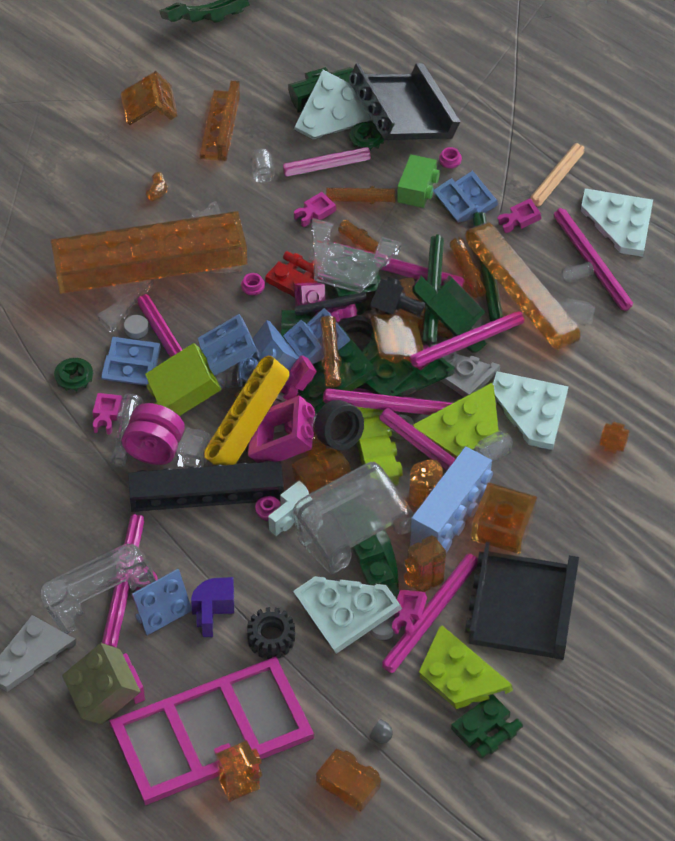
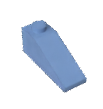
[252,320,299,379]

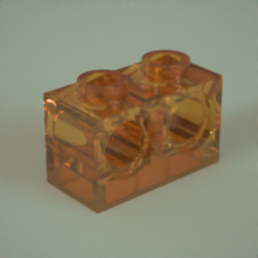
[216,740,262,802]

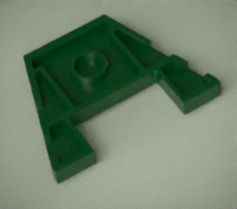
[362,314,455,397]

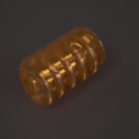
[409,459,443,509]

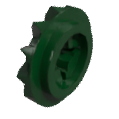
[349,122,384,151]
[54,358,94,392]

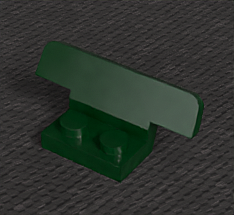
[412,275,487,353]

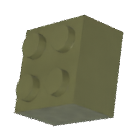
[62,643,141,724]

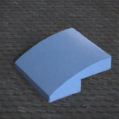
[433,171,498,223]
[283,308,350,364]
[198,314,257,376]
[101,337,161,386]

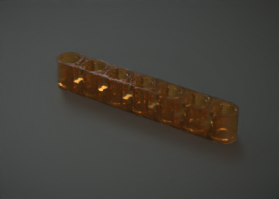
[465,222,581,350]

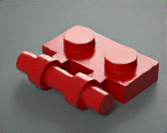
[265,251,324,297]

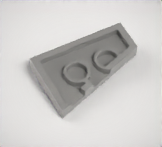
[425,344,500,397]
[0,615,76,692]

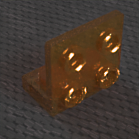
[121,71,178,125]

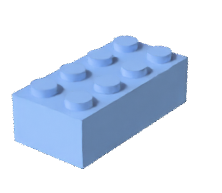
[410,446,493,561]

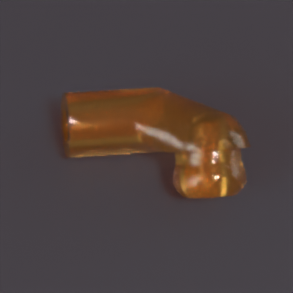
[146,172,168,201]

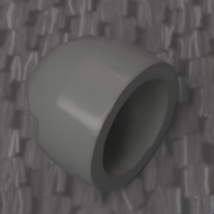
[370,719,393,744]

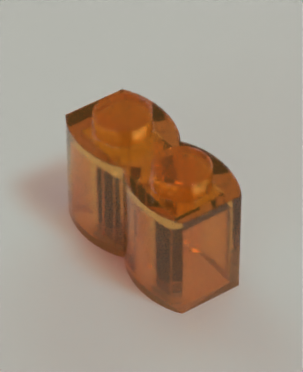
[292,448,352,495]
[316,749,381,812]

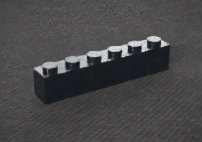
[128,461,284,512]

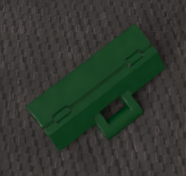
[288,67,353,113]

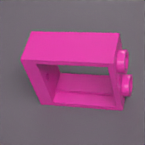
[248,396,315,463]

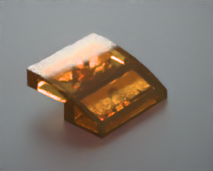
[370,314,424,364]

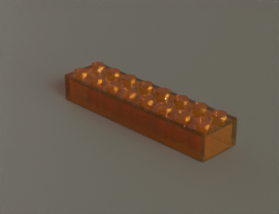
[51,211,248,294]

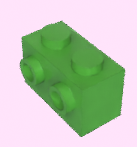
[398,154,440,208]

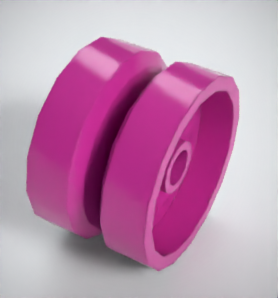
[121,403,185,465]

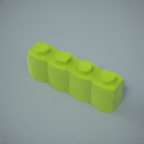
[356,407,403,490]

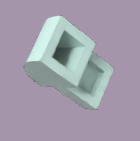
[268,481,310,536]

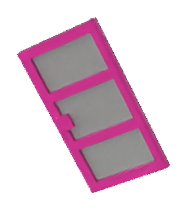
[109,656,314,805]

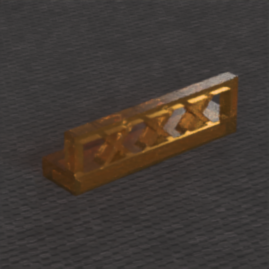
[200,81,240,161]

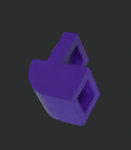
[191,577,234,637]

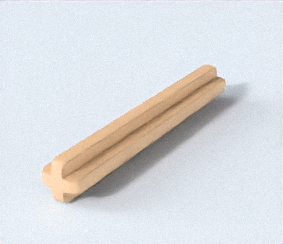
[531,143,584,207]

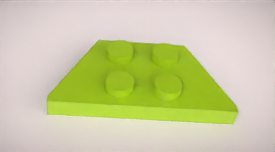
[412,383,499,459]
[419,625,513,709]

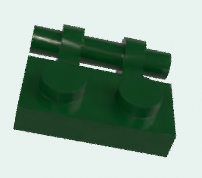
[451,694,523,758]

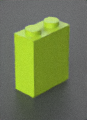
[145,343,222,416]

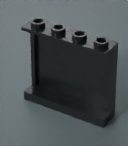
[348,63,460,140]
[465,542,579,660]

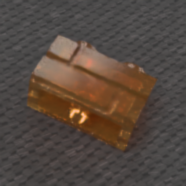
[404,535,446,592]

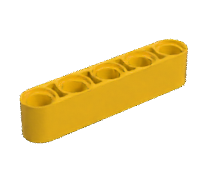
[204,356,289,465]

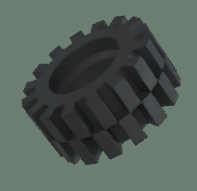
[247,607,295,659]

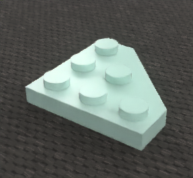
[294,70,372,139]
[581,189,653,257]
[493,371,568,450]
[293,576,402,654]

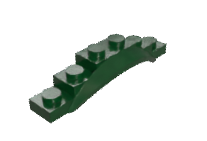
[159,0,250,23]
[320,483,399,600]

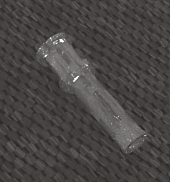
[110,394,143,467]

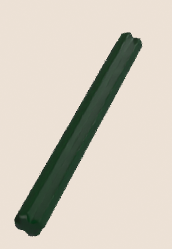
[473,212,503,322]
[422,234,444,347]

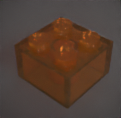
[471,482,537,554]

